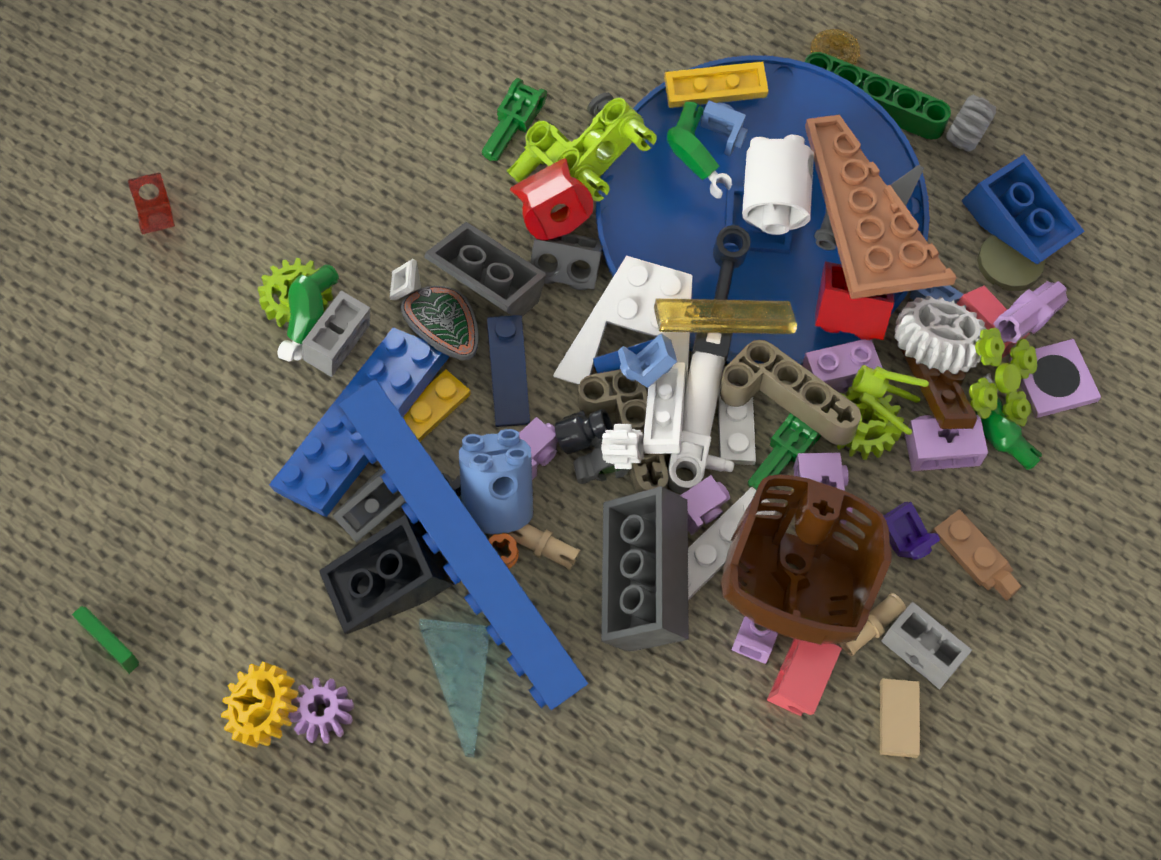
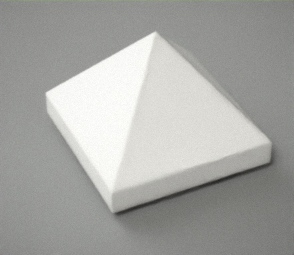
[390,259,421,300]

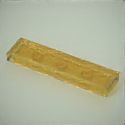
[653,298,797,334]

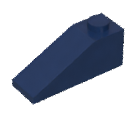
[487,315,530,427]

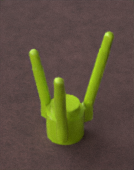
[852,365,929,435]

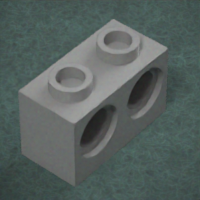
[302,290,370,377]

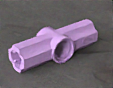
[993,281,1068,343]

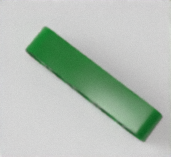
[805,52,951,140]

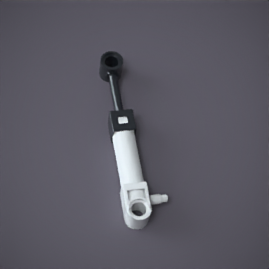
[667,225,750,494]

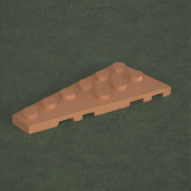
[805,115,957,299]

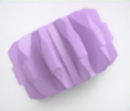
[288,678,354,744]

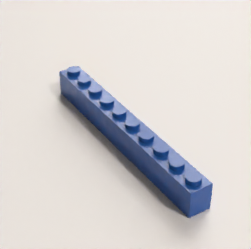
[339,379,589,710]

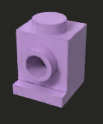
[519,417,558,480]
[680,475,730,535]
[732,616,778,664]

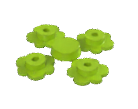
[969,328,1037,426]

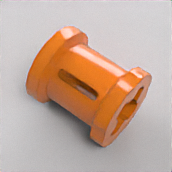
[488,533,519,569]

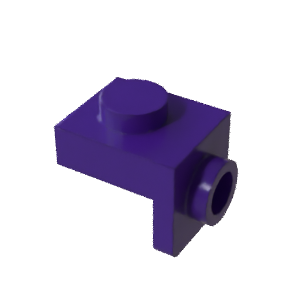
[884,502,941,560]

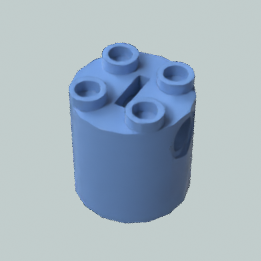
[459,429,533,534]

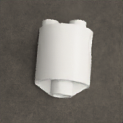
[742,135,814,235]

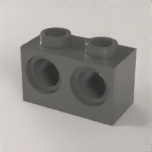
[530,234,603,290]

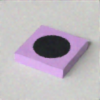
[1009,339,1101,418]

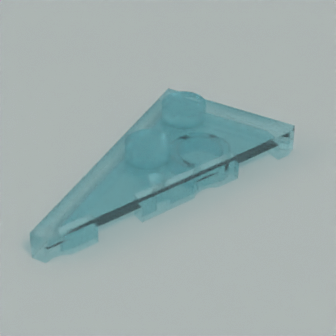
[419,619,490,758]

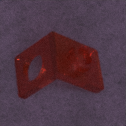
[128,172,175,234]

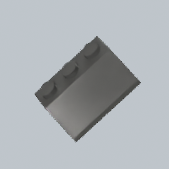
[424,222,547,317]

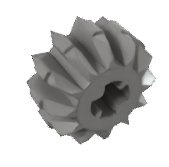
[946,95,996,152]

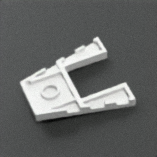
[553,256,693,388]

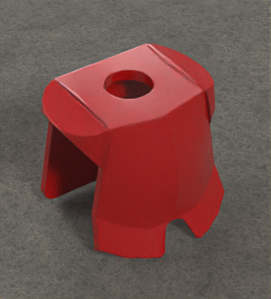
[510,158,594,241]

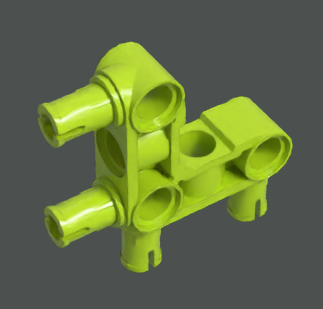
[506,98,657,214]

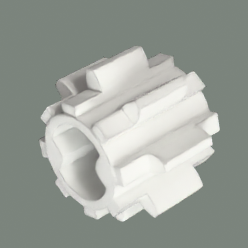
[601,424,644,469]

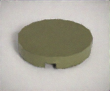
[977,234,1046,291]

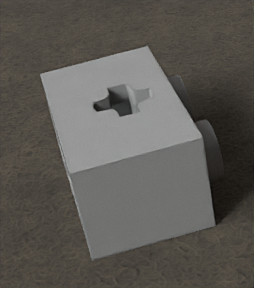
[881,601,972,690]

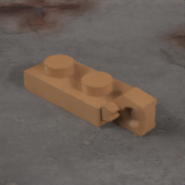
[931,509,1022,601]

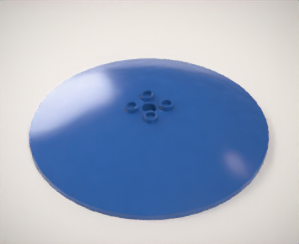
[596,55,930,365]

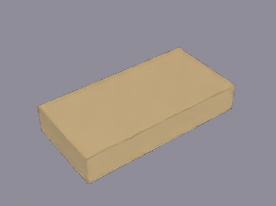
[880,678,920,758]

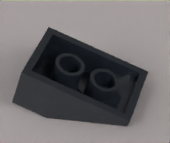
[319,514,454,634]

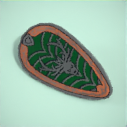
[401,286,479,360]

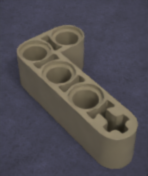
[720,340,861,445]
[578,369,669,493]

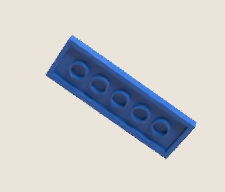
[269,327,450,517]

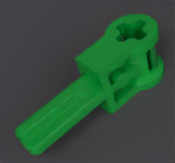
[482,78,547,162]
[747,413,821,490]

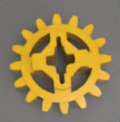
[221,662,299,748]

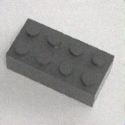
[601,486,689,651]

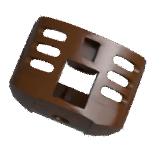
[721,475,891,645]

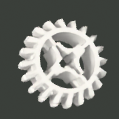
[894,296,986,374]

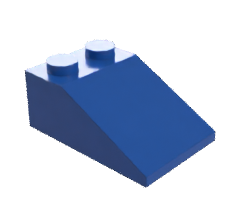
[961,154,1085,265]

